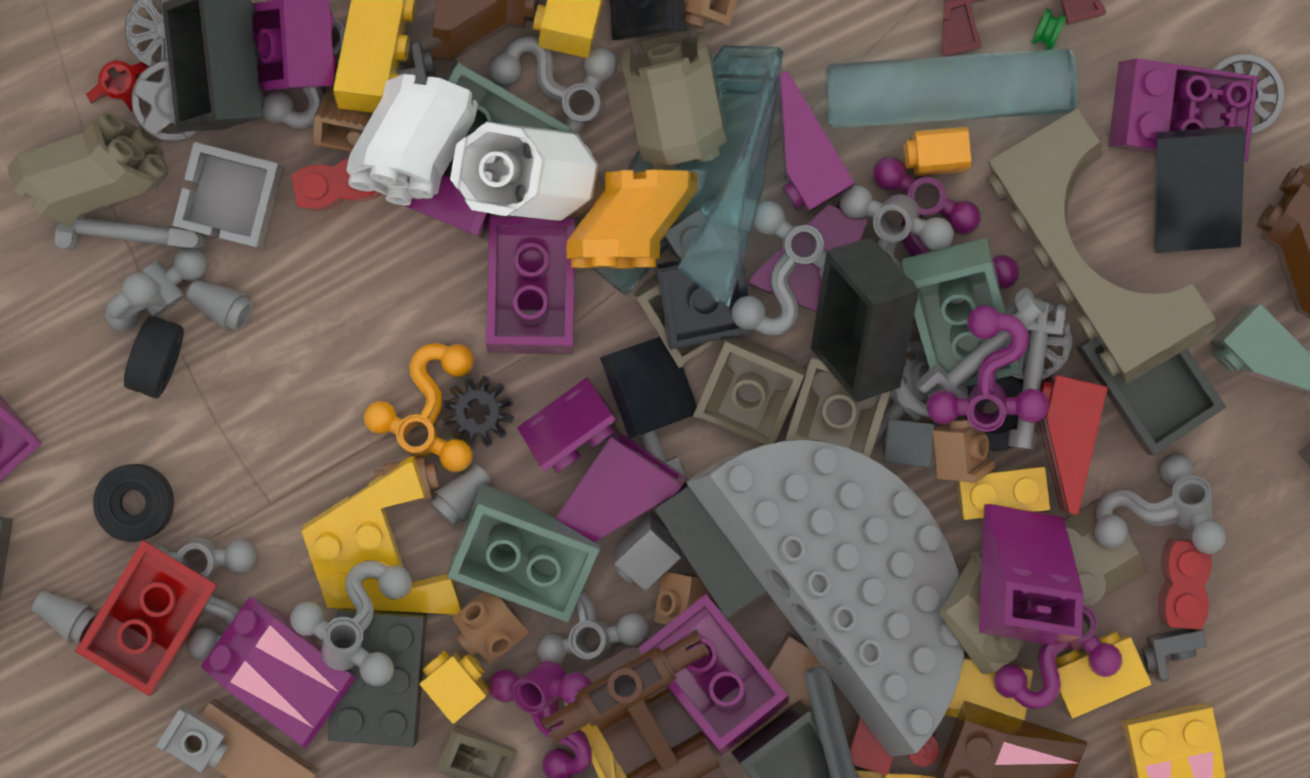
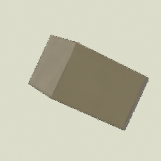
[436,724,517,778]

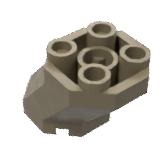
[622,29,727,170]
[7,111,169,227]

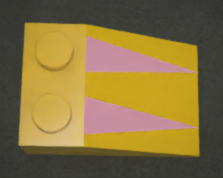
[1121,702,1226,778]

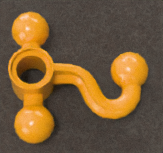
[363,343,475,472]

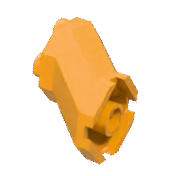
[567,170,698,269]

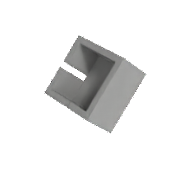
[172,142,284,249]

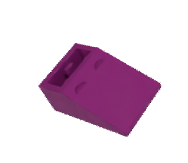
[1108,58,1258,162]
[517,377,618,473]
[979,504,1084,646]

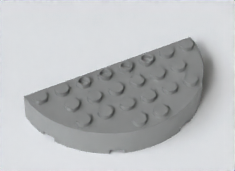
[686,440,965,757]

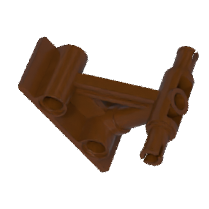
[541,629,727,778]

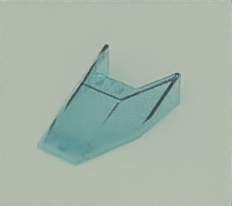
[591,45,784,307]

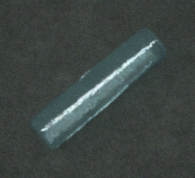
[825,49,1078,128]

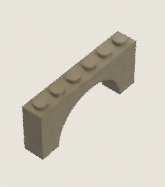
[987,108,1217,385]

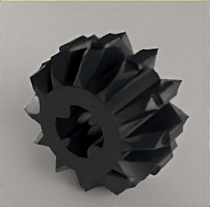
[442,375,515,447]

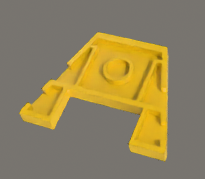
[301,456,463,615]

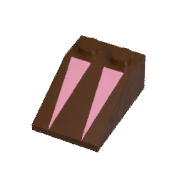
[935,701,1087,778]

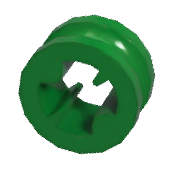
[1031,8,1066,52]

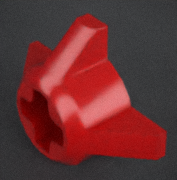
[86,60,149,112]

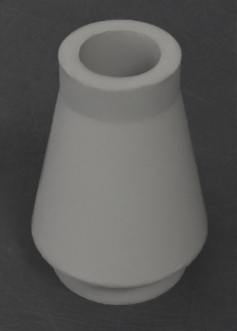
[186,278,253,331]
[429,463,493,527]
[32,590,97,644]

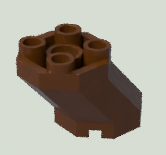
[431,0,538,62]
[1256,163,1310,319]

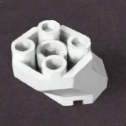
[346,74,478,206]
[450,122,599,221]

